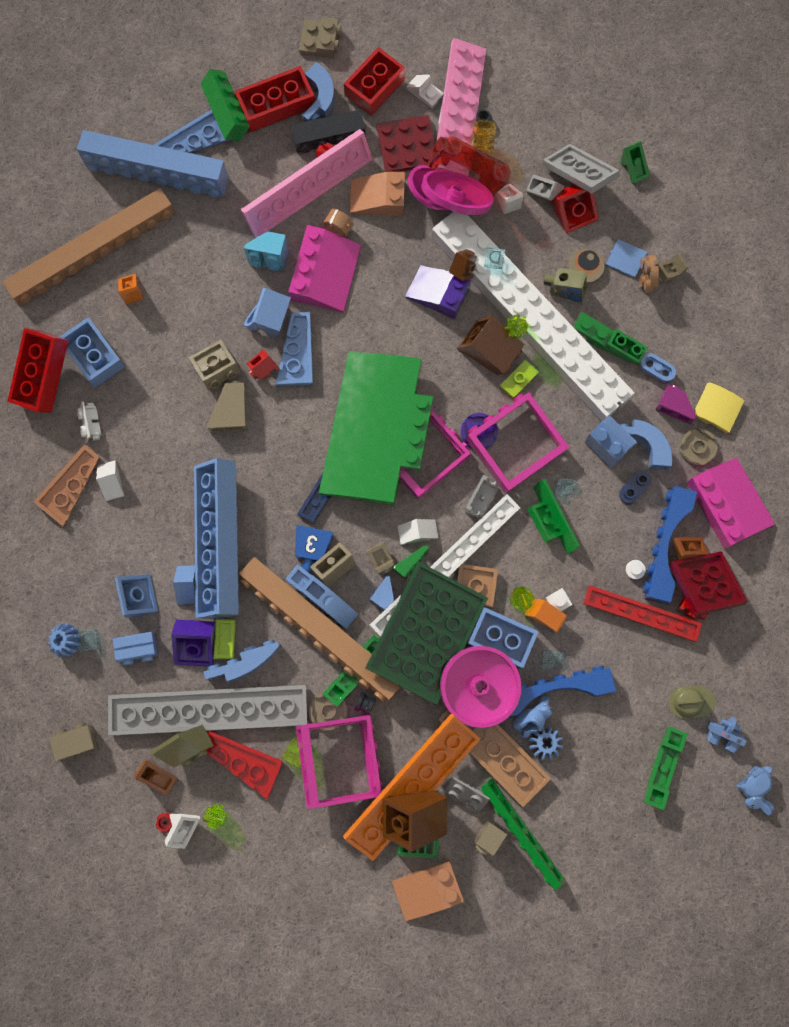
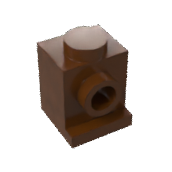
[449,249,477,281]

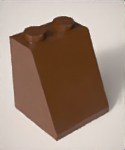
[457,316,525,375]
[383,791,447,852]

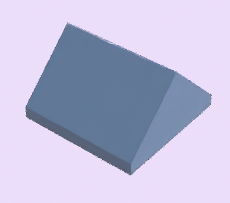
[252,288,291,339]
[115,574,158,619]

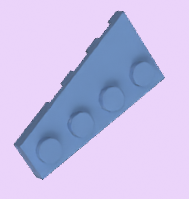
[154,110,230,153]
[275,312,313,387]

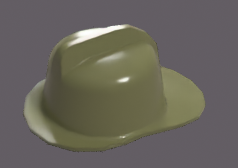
[668,686,716,719]

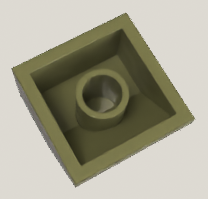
[151,724,213,768]

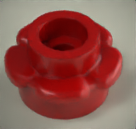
[156,812,172,833]

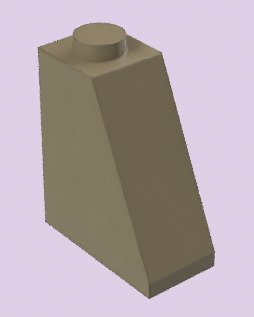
[207,381,248,433]

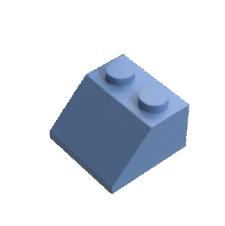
[585,416,637,468]

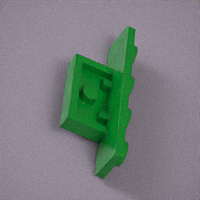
[527,479,580,554]

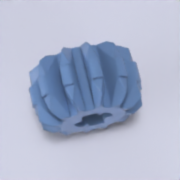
[47,624,82,657]
[529,726,563,760]

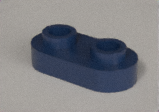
[619,471,652,504]

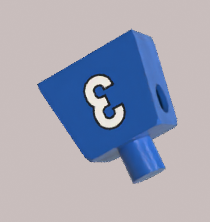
[295,525,334,573]

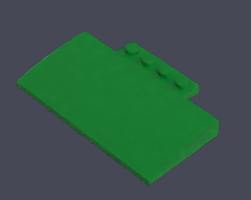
[319,352,433,507]

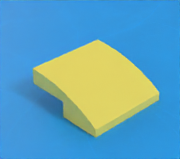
[694,382,745,433]

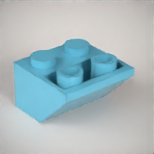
[244,231,289,271]

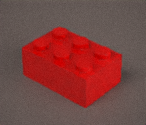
[343,47,405,116]

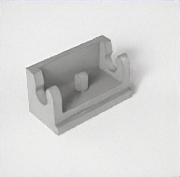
[465,475,499,520]

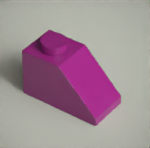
[655,385,696,424]

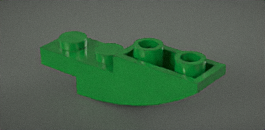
[573,312,648,364]

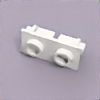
[77,401,101,443]

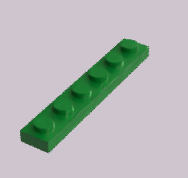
[481,778,565,890]

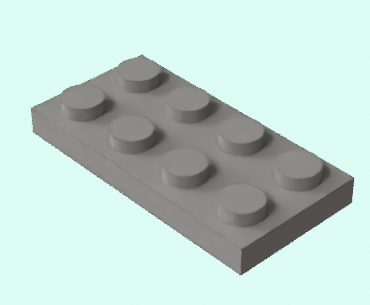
[543,144,620,194]

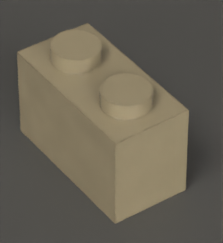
[310,542,356,588]
[49,723,99,761]
[474,821,507,856]

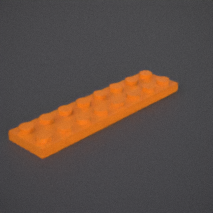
[343,714,481,861]

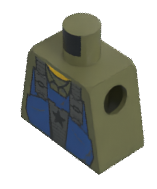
[544,268,587,304]

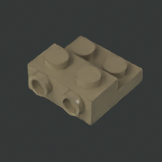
[299,17,341,58]
[189,340,240,390]

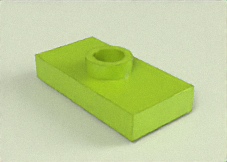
[500,360,539,399]
[214,619,236,659]

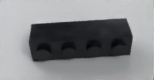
[291,110,366,153]

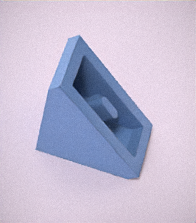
[173,566,195,605]
[370,576,394,611]

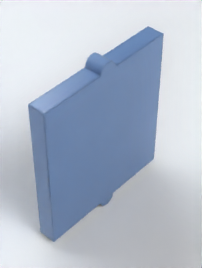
[606,239,647,278]

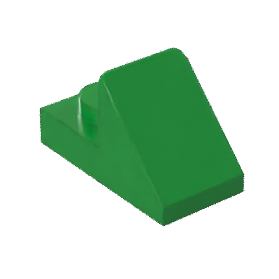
[621,141,650,183]

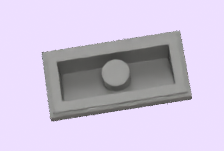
[526,174,565,201]

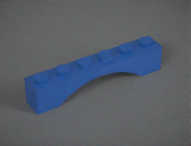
[643,486,697,605]
[509,665,616,717]

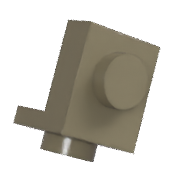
[656,253,688,282]
[366,542,395,574]

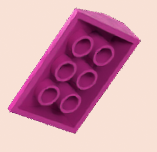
[289,225,361,312]
[687,458,775,550]

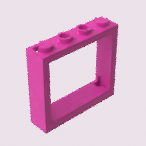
[465,392,569,494]
[400,407,471,500]
[296,715,383,809]

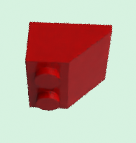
[552,184,599,233]

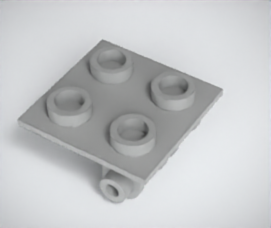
[444,777,490,813]

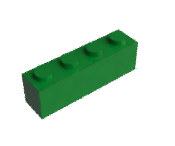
[200,69,250,141]

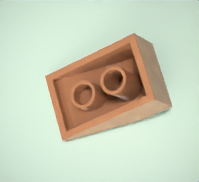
[350,172,405,216]
[392,859,464,921]

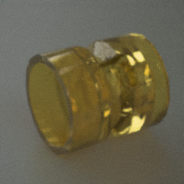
[471,120,496,154]

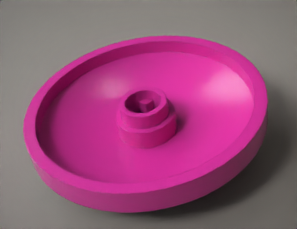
[421,170,494,215]
[440,646,521,728]

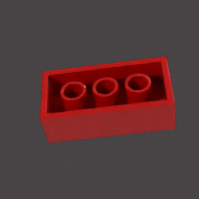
[235,66,315,132]
[7,328,69,413]

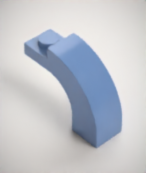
[302,62,335,122]
[619,420,672,470]

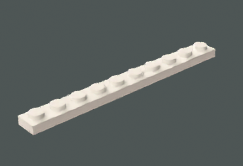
[369,494,520,637]

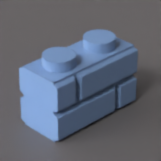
[113,632,158,666]

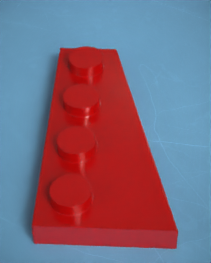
[206,731,283,799]

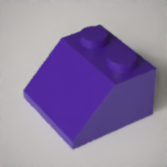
[171,619,215,667]

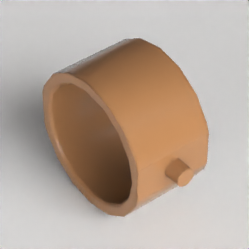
[323,209,354,238]

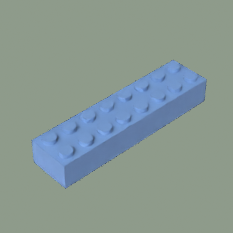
[77,130,229,198]
[194,458,239,619]

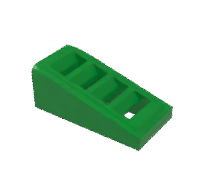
[393,545,429,580]
[397,839,439,859]

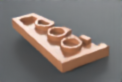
[34,445,100,527]

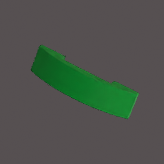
[322,635,379,707]
[644,726,688,811]

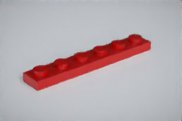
[583,585,702,642]

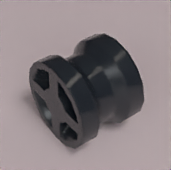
[354,692,376,715]

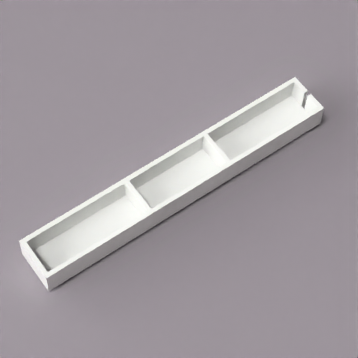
[432,212,634,421]

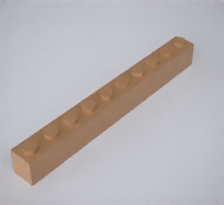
[2,188,175,305]
[239,557,401,704]

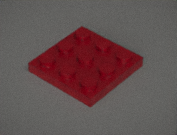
[376,115,435,172]
[670,551,748,616]

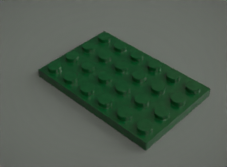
[365,561,488,705]

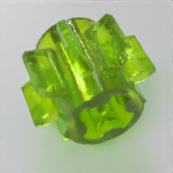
[505,314,530,338]
[509,586,535,611]
[203,804,228,830]

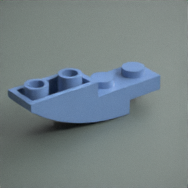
[285,564,358,629]
[204,640,281,683]

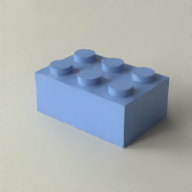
[60,317,125,388]
[467,607,539,670]

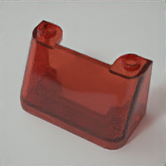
[427,135,511,196]

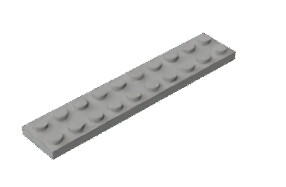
[108,685,308,736]

